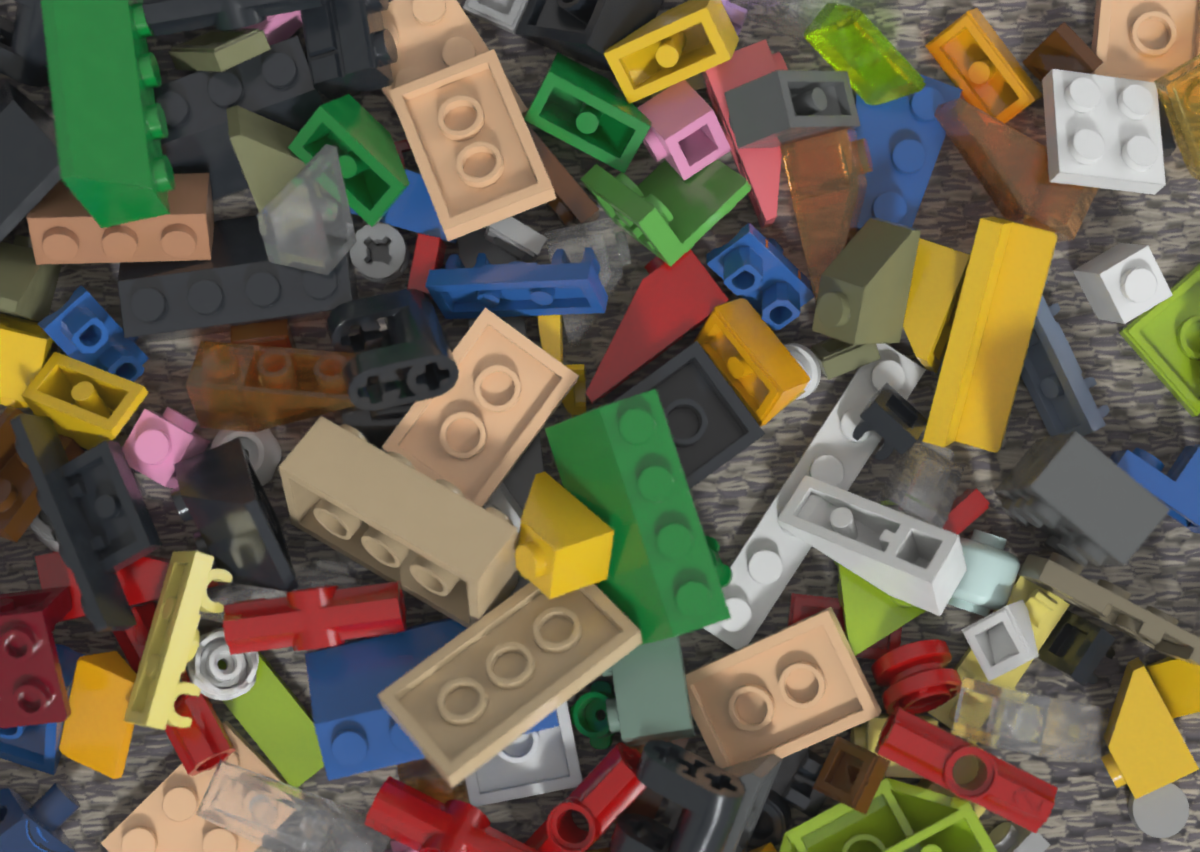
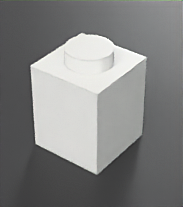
[1073,243,1173,324]

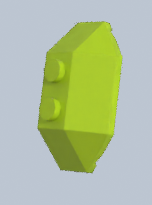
[779,778,997,852]

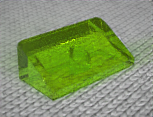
[804,2,926,106]

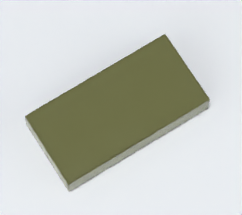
[168,28,270,72]

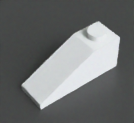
[777,475,967,616]

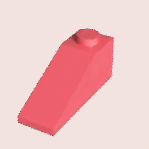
[701,39,788,229]

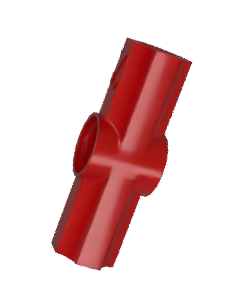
[223,581,407,655]
[112,602,236,776]
[874,706,1058,834]
[524,742,647,852]
[364,776,540,852]

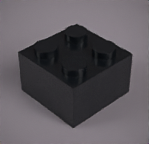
[612,341,765,490]

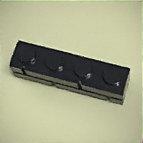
[300,0,398,100]

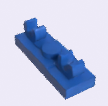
[425,247,608,319]

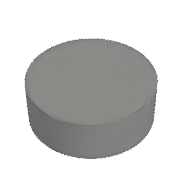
[1128,783,1189,838]

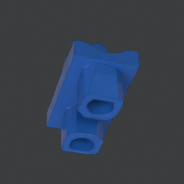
[706,222,817,331]
[38,286,149,382]

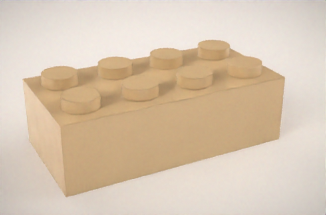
[279,416,518,628]

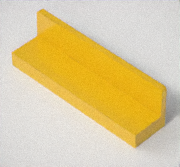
[923,216,1058,453]

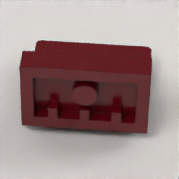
[0,586,73,728]

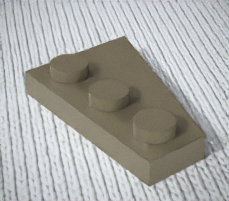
[1018,552,1200,666]

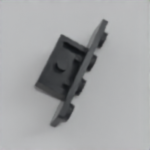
[10,413,163,632]

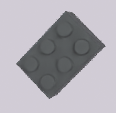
[995,431,1170,567]

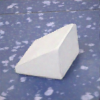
[962,599,1039,682]

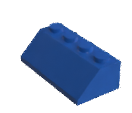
[305,618,559,781]

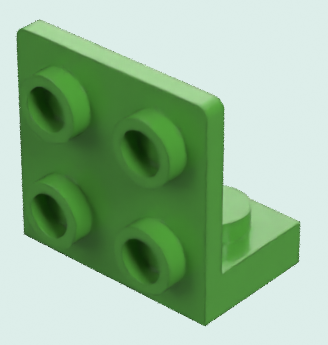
[580,159,751,267]

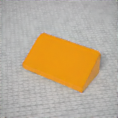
[925,8,1043,134]
[693,298,810,427]
[59,651,137,779]

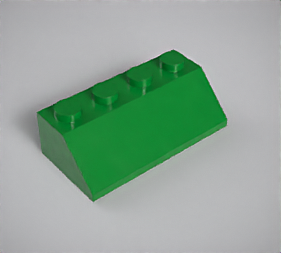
[41,0,175,228]
[545,389,731,646]

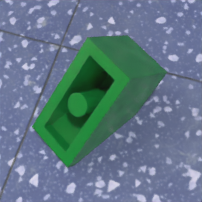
[524,52,652,173]
[288,94,410,227]

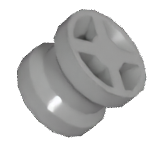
[349,223,410,284]

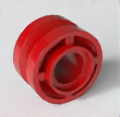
[871,639,963,715]

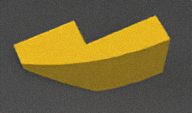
[538,315,586,415]

